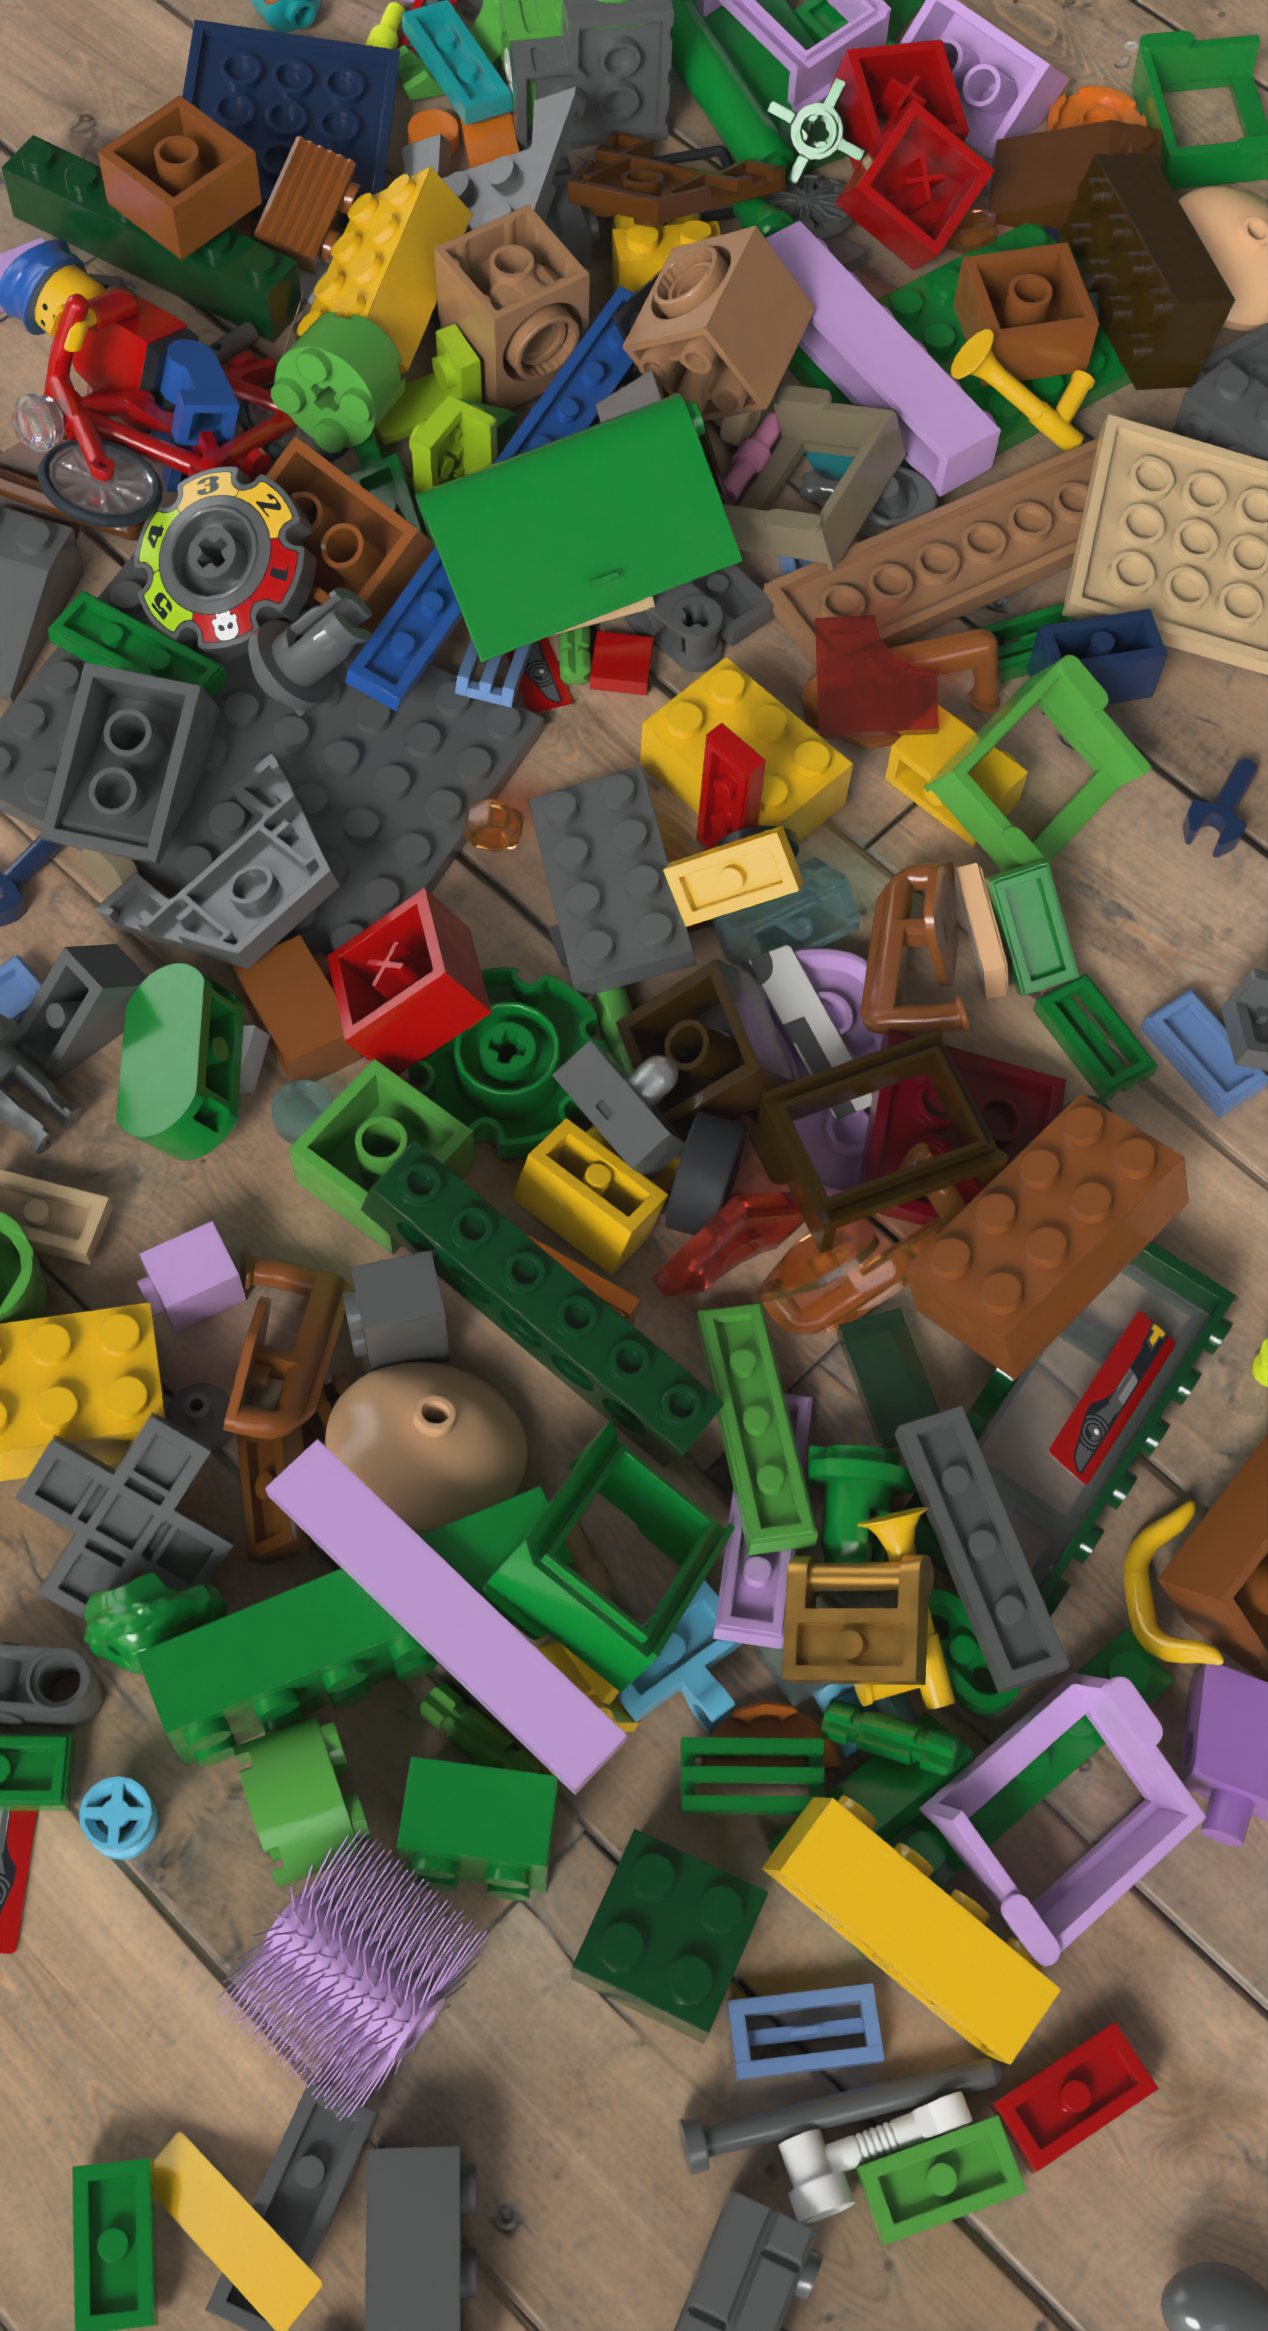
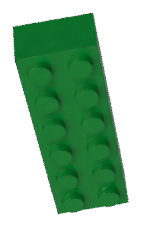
[136,1486,574,1767]

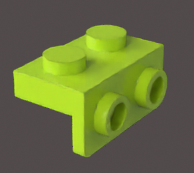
[409,394,498,519]

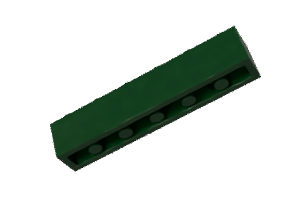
[1,135,303,343]

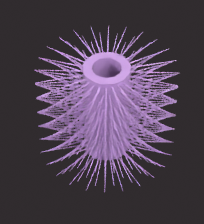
[216,1829,489,2121]

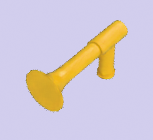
[950,329,1095,452]
[854,1507,955,1709]

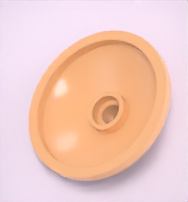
[1179,186,1268,331]
[325,1362,528,1536]

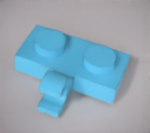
[616,1581,744,1733]

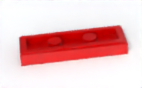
[696,722,766,849]

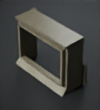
[723,385,906,571]

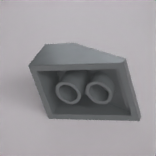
[0,506,84,703]
[40,663,219,865]

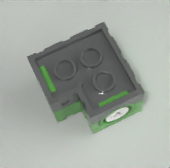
[500,0,674,152]

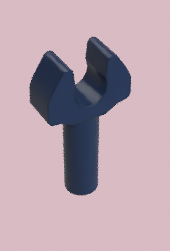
[1183,758,1258,858]
[0,836,64,927]

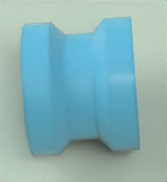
[79,1776,160,1860]

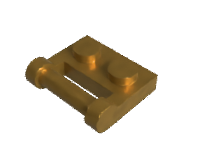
[782,1555,934,1685]

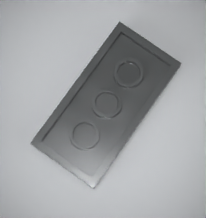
[528,766,697,998]

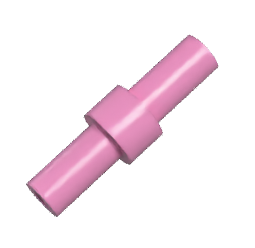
[723,413,781,505]

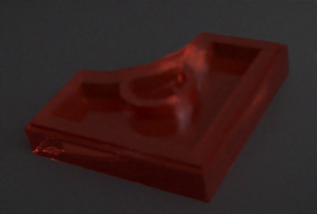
[815,615,939,739]
[652,1191,805,1297]

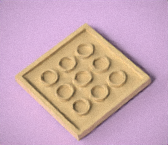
[1062,414,1268,675]

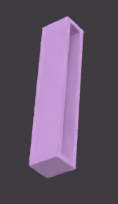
[765,221,1001,497]

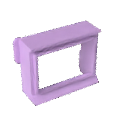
[697,0,891,113]
[919,1673,1206,1966]

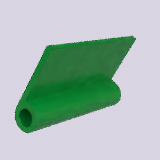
[670,0,849,179]
[415,393,743,662]

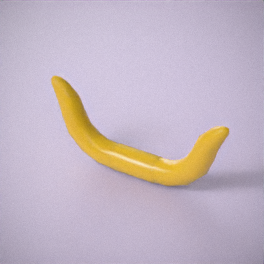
[1123,1501,1224,1665]

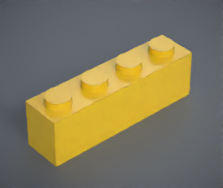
[761,1795,1061,2065]

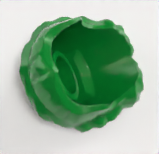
[83,1572,228,1674]

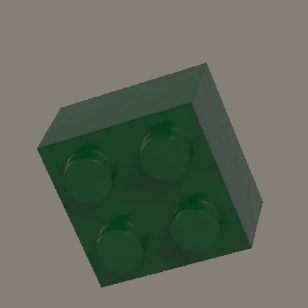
[571,1829,769,2044]

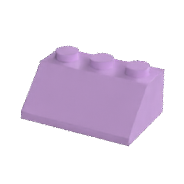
[900,0,1070,160]

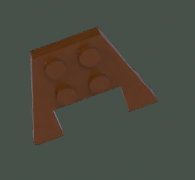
[568,131,786,227]

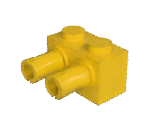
[612,212,721,294]
[512,1118,680,1276]

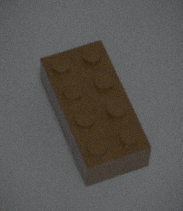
[1058,153,1235,390]

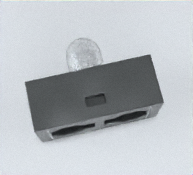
[552,1040,686,1179]

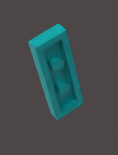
[402,0,512,125]

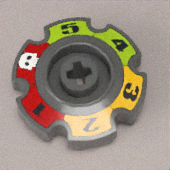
[134,466,317,658]

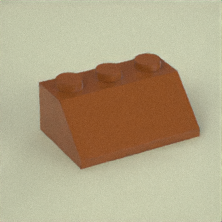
[1157,1433,1268,1682]

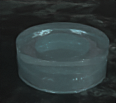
[271,1080,333,1144]

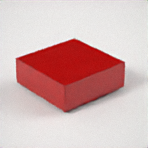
[590,631,654,696]

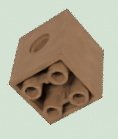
[434,204,590,410]
[622,226,815,421]

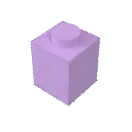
[136,1221,246,1333]

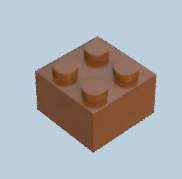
[97,95,262,260]
[953,242,1099,387]

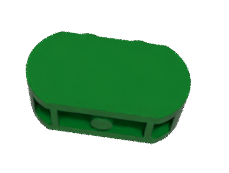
[116,963,245,1161]

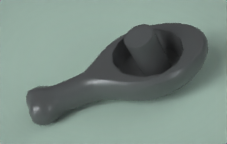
[800,466,938,530]
[1161,2262,1268,2331]

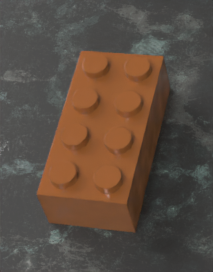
[904,1093,1189,1380]

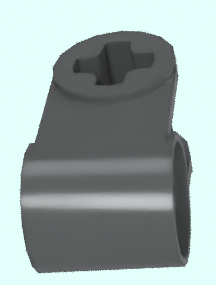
[624,582,723,672]
[0,1641,105,1728]

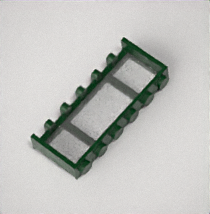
[903,1241,1236,1617]

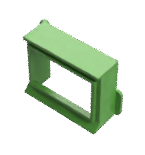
[923,655,1152,875]

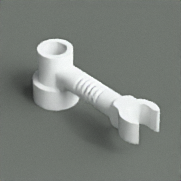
[778,2091,973,2225]

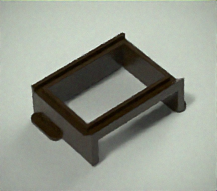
[749,1029,1009,1254]

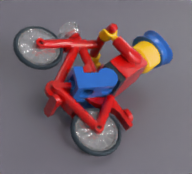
[0,239,350,528]

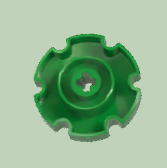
[408,967,608,1159]

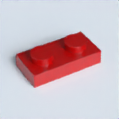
[990,2022,1159,2174]

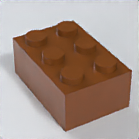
[266,436,434,635]

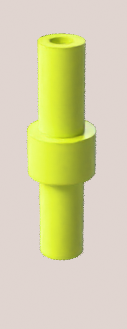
[365,2,405,50]

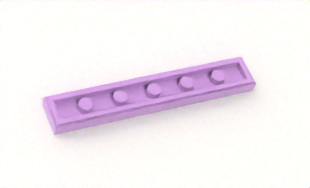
[265,1439,627,1795]

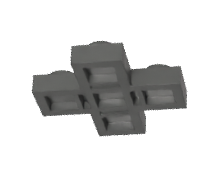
[15,1411,233,1620]

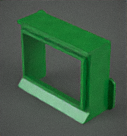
[1131,30,1268,189]
[481,1418,735,1692]

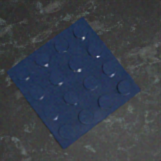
[182,19,400,225]

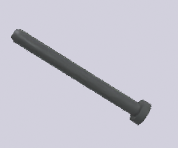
[678,2057,1003,2175]

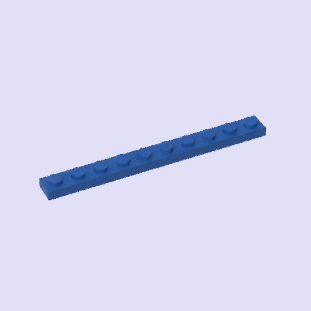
[345,286,635,712]

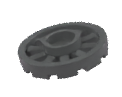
[761,174,853,238]

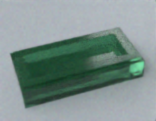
[836,1308,940,1450]

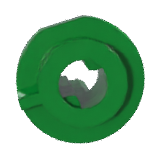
[806,1445,915,1594]

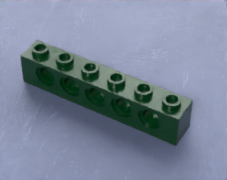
[360,1140,725,1468]

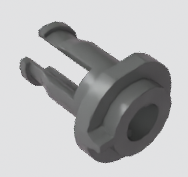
[248,587,373,718]
[0,1014,82,1154]

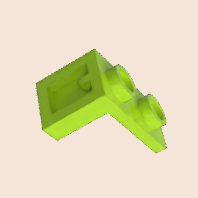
[374,324,482,445]

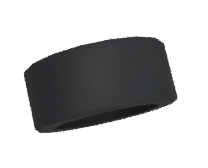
[665,1112,748,1241]

